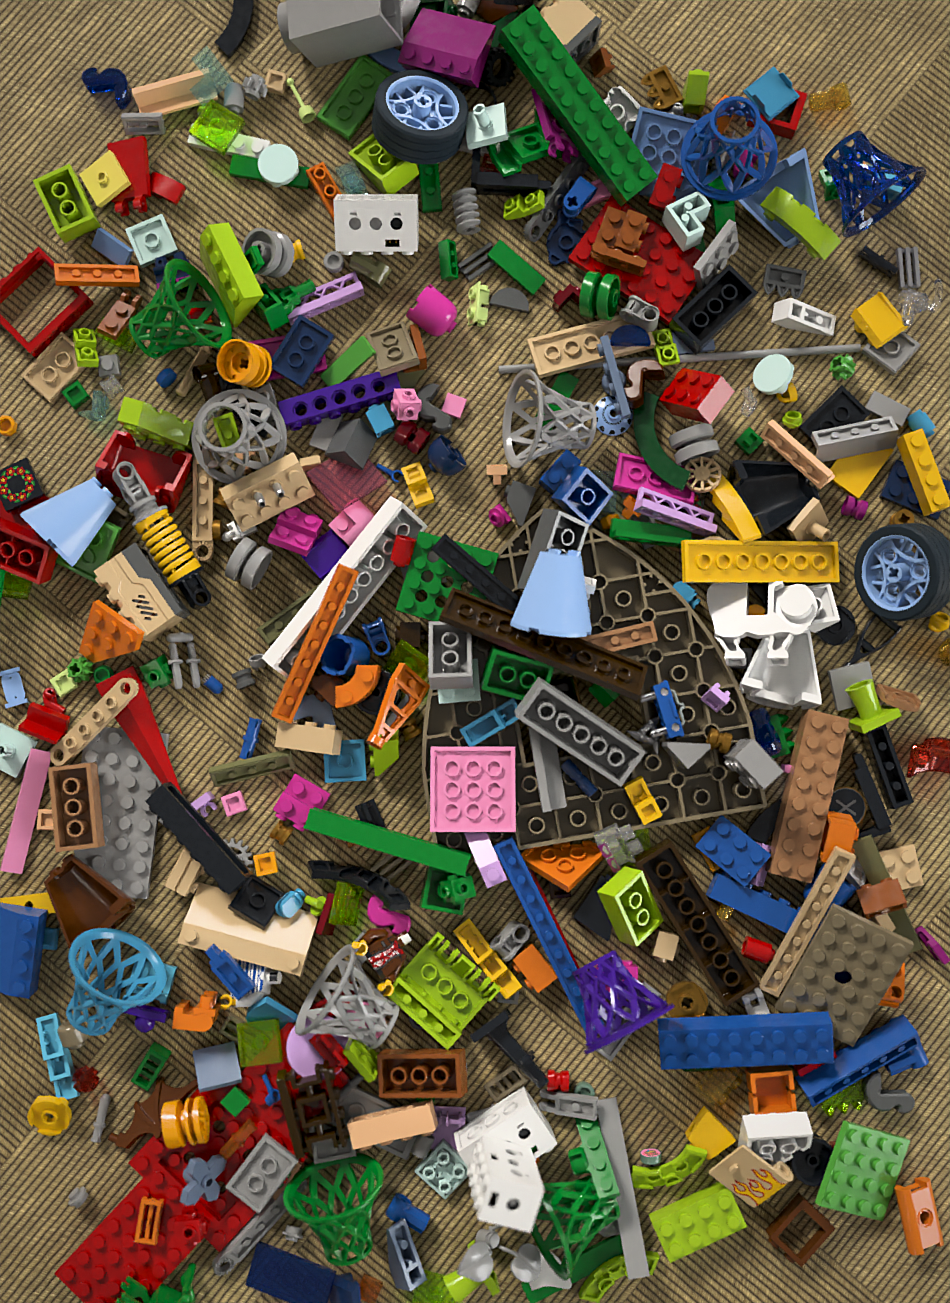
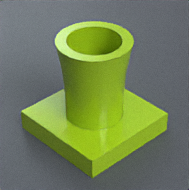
[845,679,902,734]
[443,1240,500,1303]

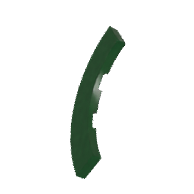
[633,391,691,492]

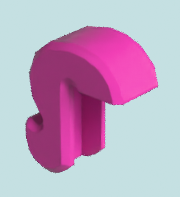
[367,894,411,935]

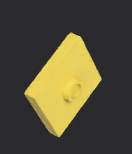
[79,150,131,208]

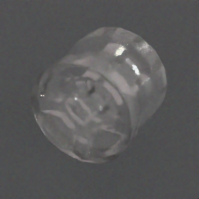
[99,374,125,399]

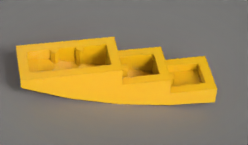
[704,473,762,543]
[453,918,523,1000]

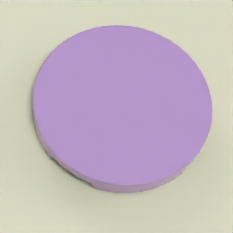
[286,1016,349,1080]

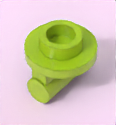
[304,895,326,916]

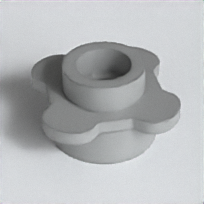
[282,1225,303,1242]

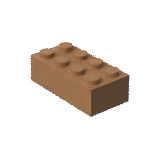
[48,762,105,852]

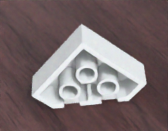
[737,1111,813,1166]

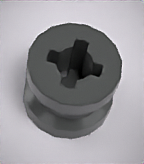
[231,668,256,690]

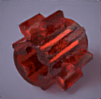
[72,1065,100,1094]

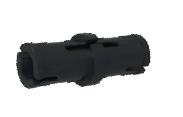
[858,245,899,279]

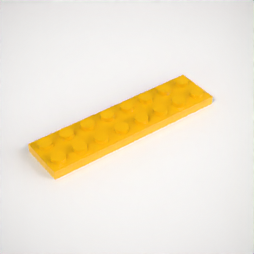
[681,540,840,583]

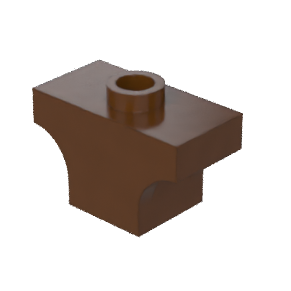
[309,672,345,711]

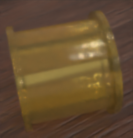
[716,902,735,922]

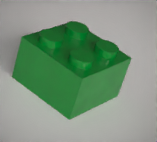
[419,866,470,915]

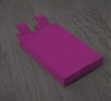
[531,88,579,164]

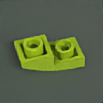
[503,189,545,220]
[73,328,99,367]
[652,328,680,367]

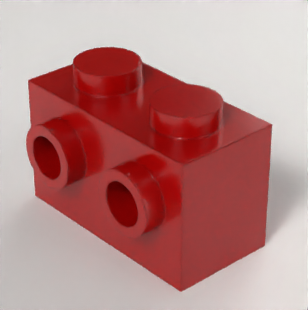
[647,163,684,212]

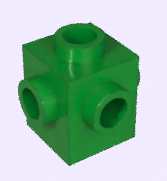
[139,654,173,689]
[440,874,476,906]

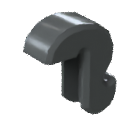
[417,383,452,435]
[862,1070,915,1114]

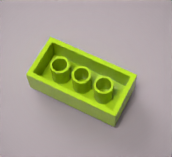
[648,1181,747,1263]

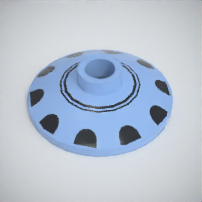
[595,396,633,436]

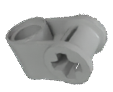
[619,295,660,332]
[490,921,530,962]

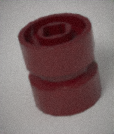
[393,420,431,456]

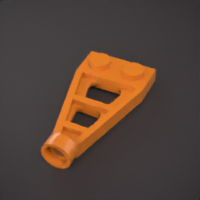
[366,663,430,750]

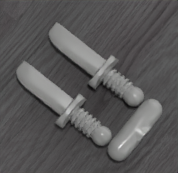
[166,632,201,689]

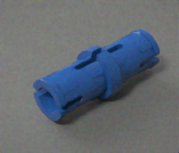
[239,717,263,759]

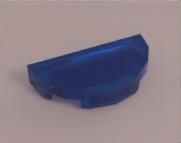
[610,324,651,347]

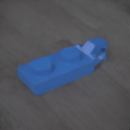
[205,944,256,1000]

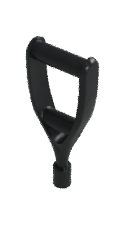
[843,613,902,667]

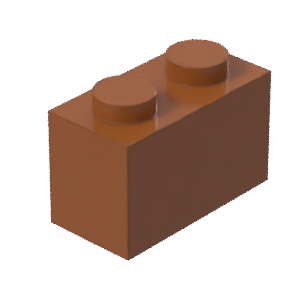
[856,878,907,919]

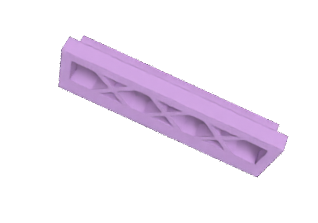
[287,272,365,326]
[633,487,718,538]

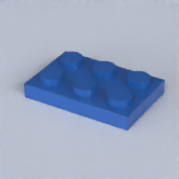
[695,815,771,888]

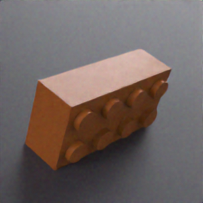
[377,1048,468,1098]

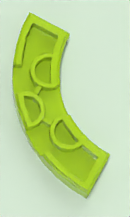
[630,1144,707,1189]
[578,1251,660,1303]

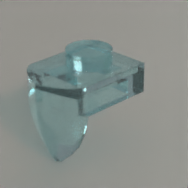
[78,390,109,421]

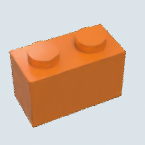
[511,941,558,993]

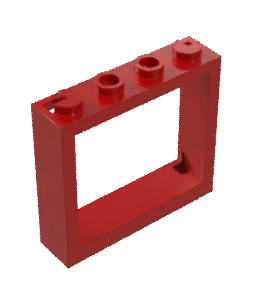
[0,246,94,358]

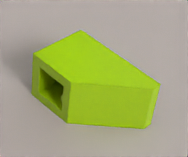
[682,69,709,114]
[369,729,400,776]

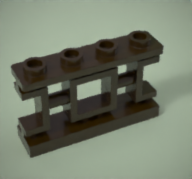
[276,1060,350,1159]

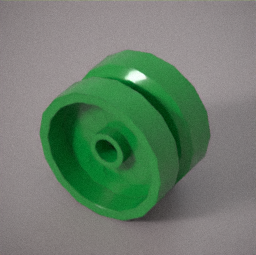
[579,271,620,321]

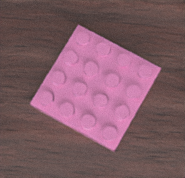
[430,747,516,832]

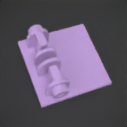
[430,1106,466,1150]

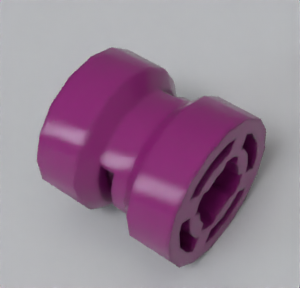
[841,495,868,521]

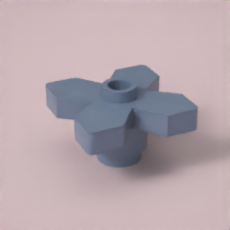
[180,1154,227,1206]

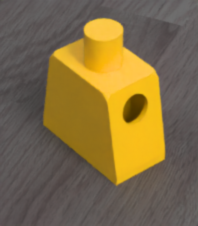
[685,1106,736,1160]

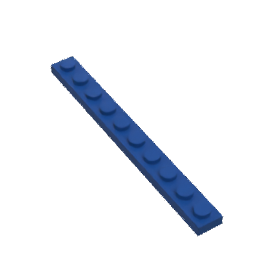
[493,836,605,1033]

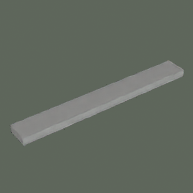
[598,1097,650,1280]

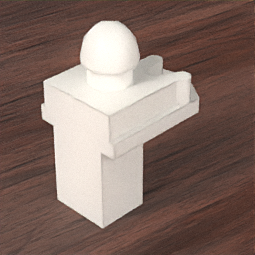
[222,521,258,543]

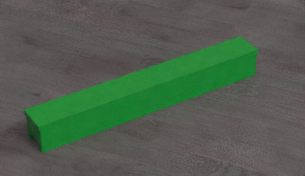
[304,807,472,877]

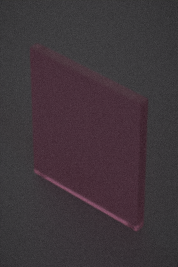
[306,458,387,513]

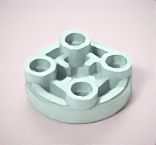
[258,144,299,187]
[753,354,794,395]

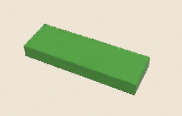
[320,336,376,387]

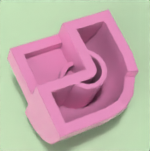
[328,498,374,547]

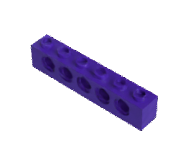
[277,371,402,431]

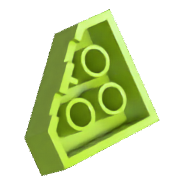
[117,396,193,451]

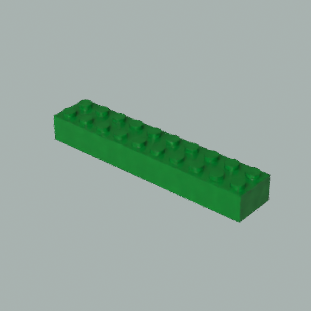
[498,5,658,207]

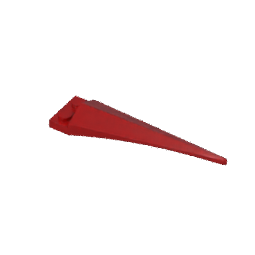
[95,665,183,795]

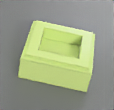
[50,669,79,697]

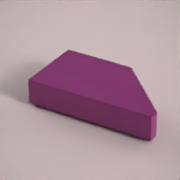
[915,926,950,965]

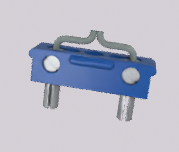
[640,680,685,740]

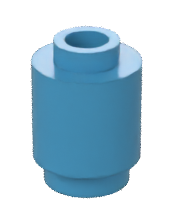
[906,409,936,439]

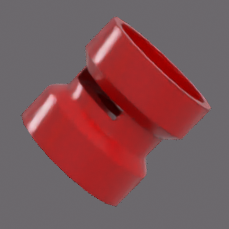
[547,1069,569,1092]

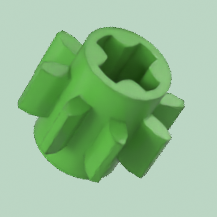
[829,354,856,380]
[67,657,94,683]

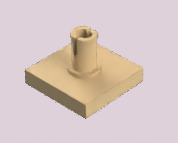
[786,497,831,542]

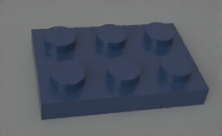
[272,314,335,388]
[879,459,950,521]

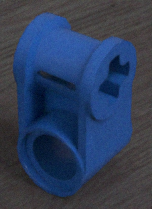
[562,176,597,218]
[362,617,392,658]

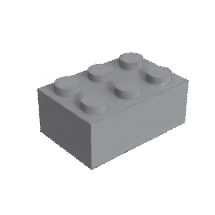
[429,621,473,690]
[722,739,784,789]

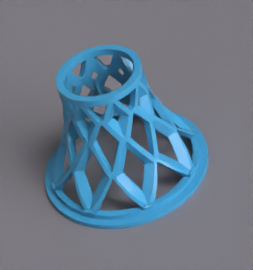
[66,928,166,1036]

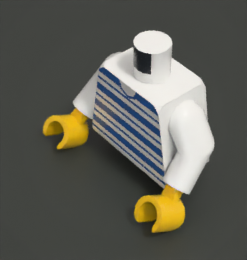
[220,959,282,1010]

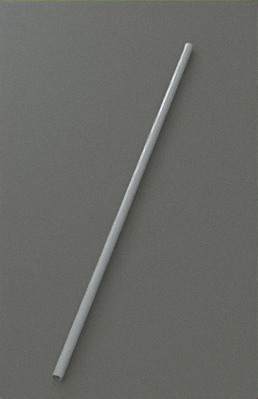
[499,344,861,374]

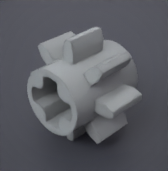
[242,74,268,101]

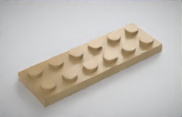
[527,315,655,379]

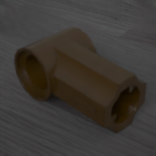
[192,362,225,402]

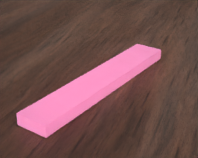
[0,748,51,874]

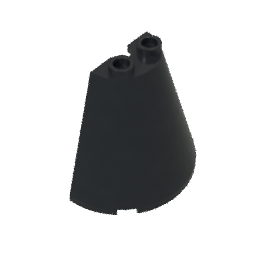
[727,460,820,537]

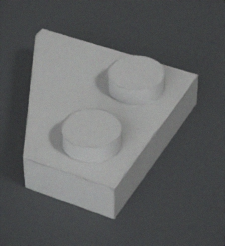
[309,1124,357,1164]

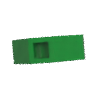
[707,176,736,236]

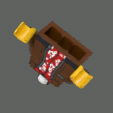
[352,928,412,996]

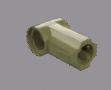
[348,252,392,288]

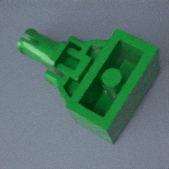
[254,279,316,331]

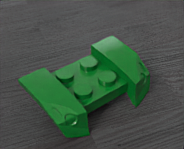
[486,109,563,177]

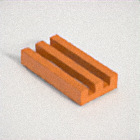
[134,1196,164,1246]

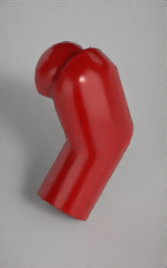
[43,688,66,714]

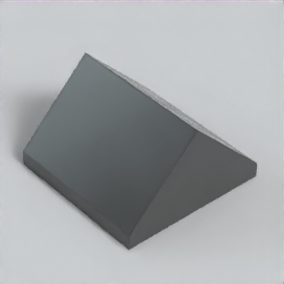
[325,418,378,471]

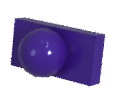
[124,1004,171,1033]

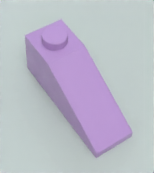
[464,832,507,888]

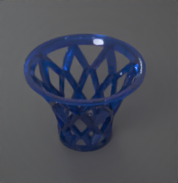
[822,131,927,238]

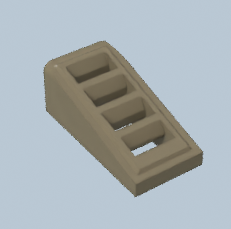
[483,1062,529,1103]

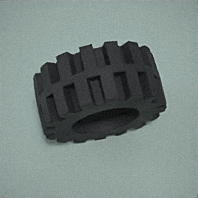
[481,47,516,88]

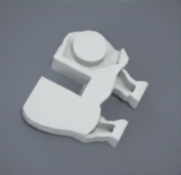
[707,581,818,666]

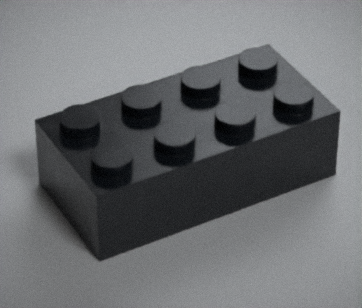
[668,264,758,355]

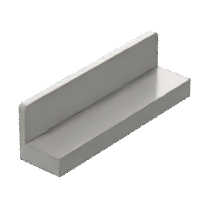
[811,416,899,462]
[528,728,567,812]

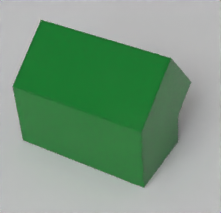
[588,684,620,708]

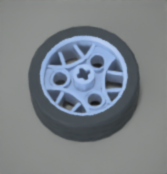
[372,70,469,164]
[854,523,950,621]

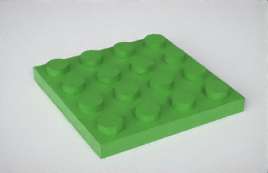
[815,1120,910,1221]

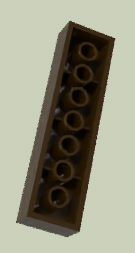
[632,838,761,1007]

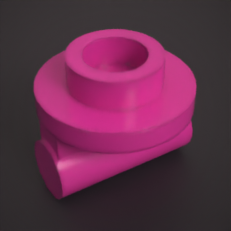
[489,504,512,527]

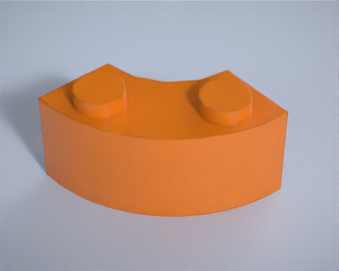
[335,665,382,708]

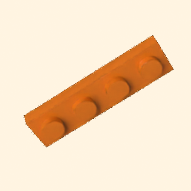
[54,263,140,287]

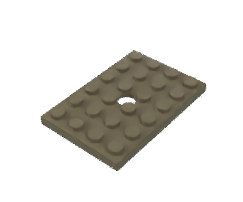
[775,903,914,1047]

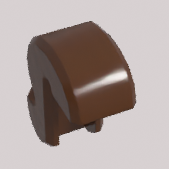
[624,359,665,409]

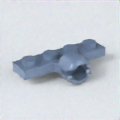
[597,335,631,420]

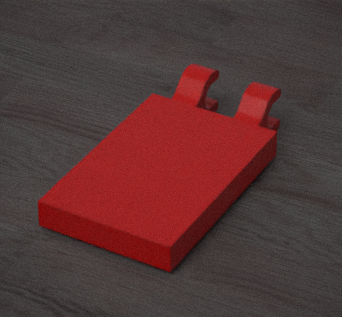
[107,136,151,217]

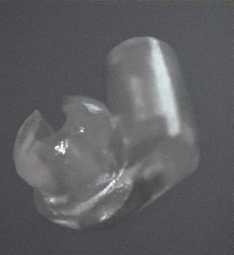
[740,386,758,416]

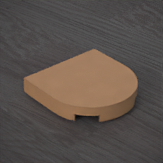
[875,684,921,712]

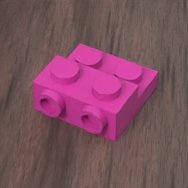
[268,507,323,557]
[273,773,331,832]

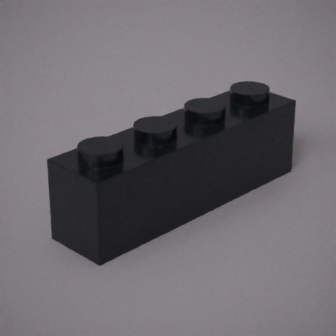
[859,724,914,809]

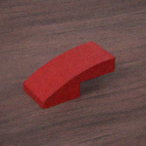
[150,172,186,206]

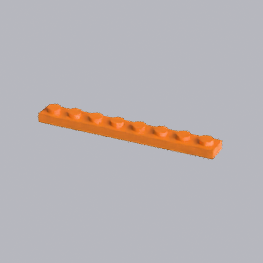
[271,563,359,724]

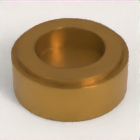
[212,520,223,540]

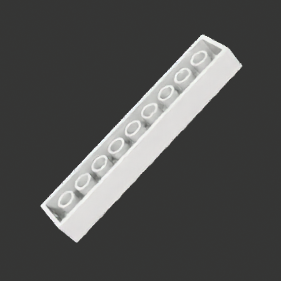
[262,496,428,678]

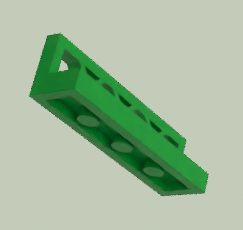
[609,518,696,548]

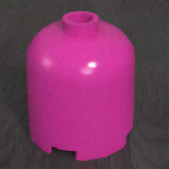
[406,284,457,337]

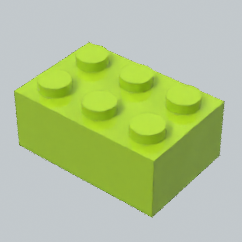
[33,164,101,243]
[597,866,664,947]

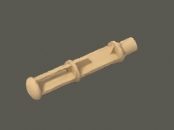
[175,346,212,397]

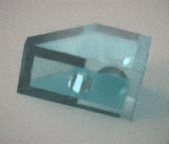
[334,161,367,194]

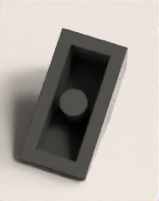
[504,480,536,529]

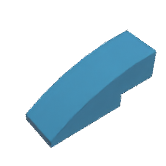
[460,698,521,747]

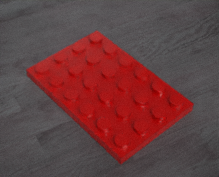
[568,195,703,325]

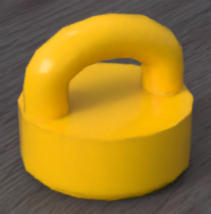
[776,382,798,403]
[928,611,950,632]

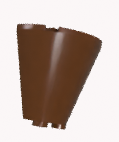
[44,854,136,953]

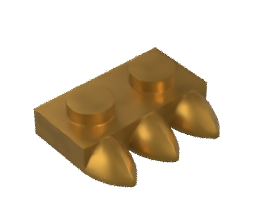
[641,65,684,111]

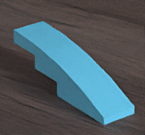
[36,1013,80,1100]

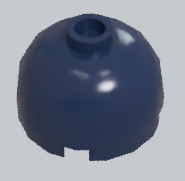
[428,435,467,476]

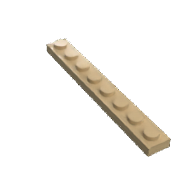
[759,846,856,997]

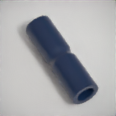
[560,758,598,798]

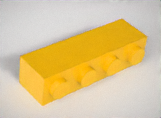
[896,428,950,516]

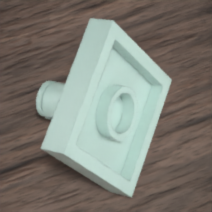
[466,102,508,150]
[0,723,38,778]

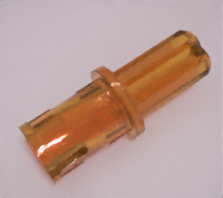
[219,1119,258,1160]

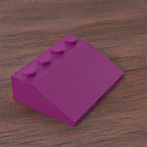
[398,8,496,88]

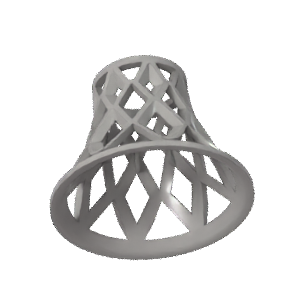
[502,369,597,468]
[191,389,287,484]
[295,944,399,1049]

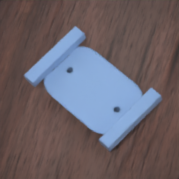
[0,667,28,708]

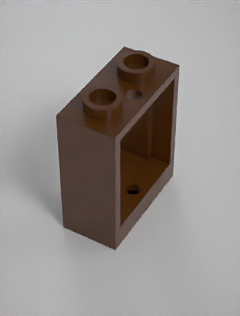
[766,1192,835,1267]

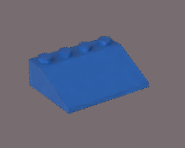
[0,902,48,999]

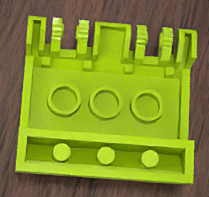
[388,932,501,1050]

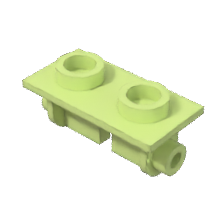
[466,281,490,327]

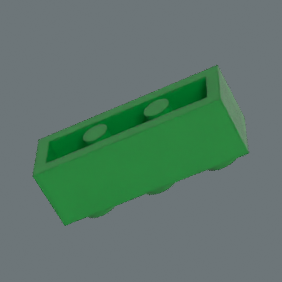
[438,239,458,282]

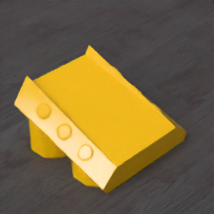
[851,291,909,349]

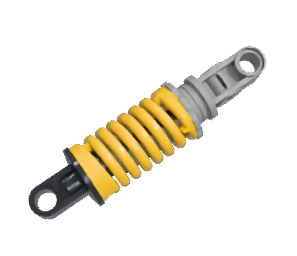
[112,461,211,610]

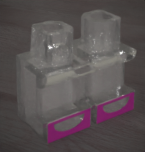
[593,823,644,873]

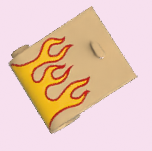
[708,1144,793,1207]

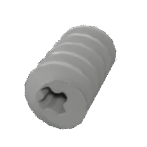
[452,188,481,235]

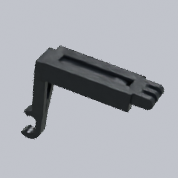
[471,147,552,197]
[851,752,892,839]

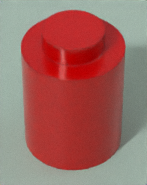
[390,535,416,568]
[741,936,775,964]

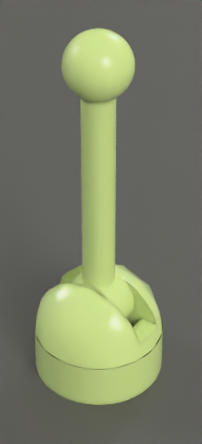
[286,78,316,123]

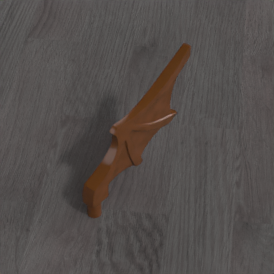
[108,1076,198,1149]

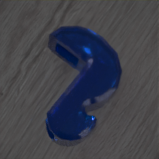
[81,67,132,110]
[749,707,782,757]

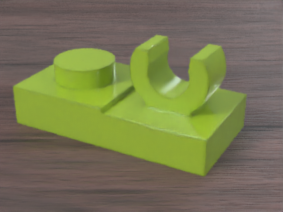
[212,412,241,456]

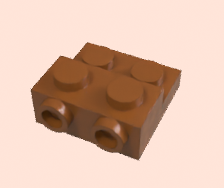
[594,206,649,256]

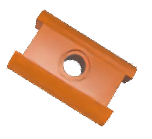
[894,1177,944,1255]

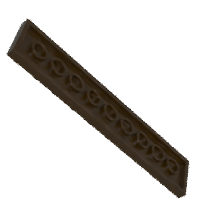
[438,587,648,701]

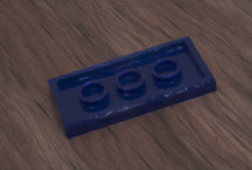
[245,1241,337,1303]

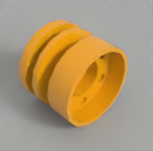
[216,339,272,388]
[161,1096,210,1149]

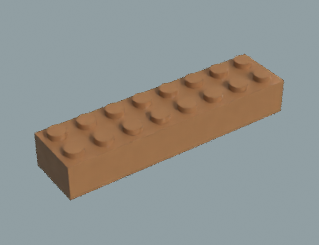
[765,709,850,883]

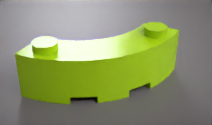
[760,186,841,260]

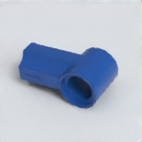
[885,1044,929,1076]
[385,1193,430,1234]

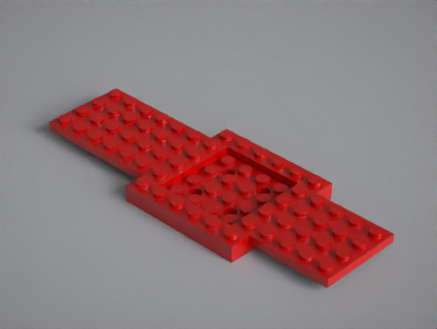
[54,1022,351,1303]

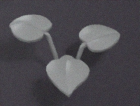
[457,1225,541,1282]

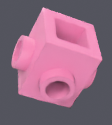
[391,389,422,421]

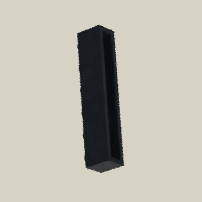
[145,782,253,895]

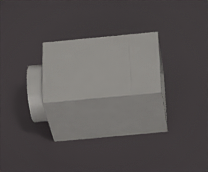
[277,0,404,68]

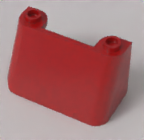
[95,429,193,513]

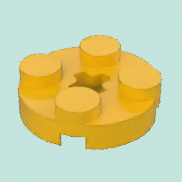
[27,1096,72,1136]

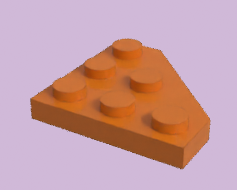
[79,600,145,663]
[521,840,607,892]

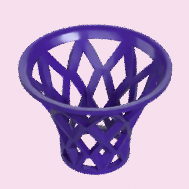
[572,950,675,1055]

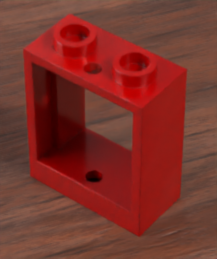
[746,89,808,139]

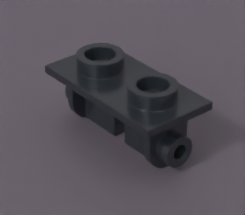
[355,799,386,828]

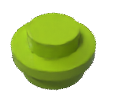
[782,411,803,428]

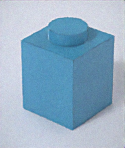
[365,403,396,438]

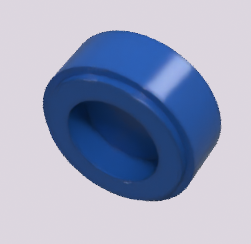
[156,368,177,388]

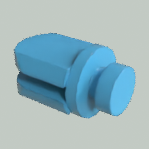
[673,581,701,610]
[275,888,306,918]

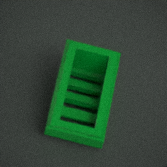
[131,1042,172,1092]

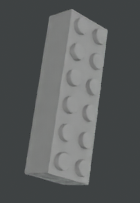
[514,677,646,787]

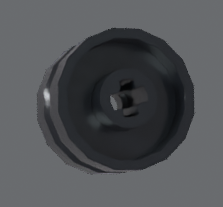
[356,670,402,715]
[785,1132,833,1187]

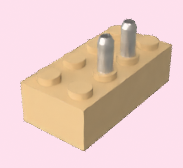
[219,452,315,532]

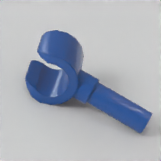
[376,463,403,483]
[262,1074,280,1106]

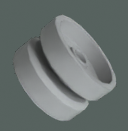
[242,228,294,278]
[668,423,720,466]
[225,537,273,590]

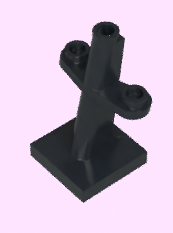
[470,1009,549,1089]

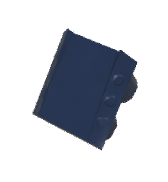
[326,1272,361,1303]

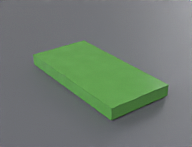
[316,55,392,141]

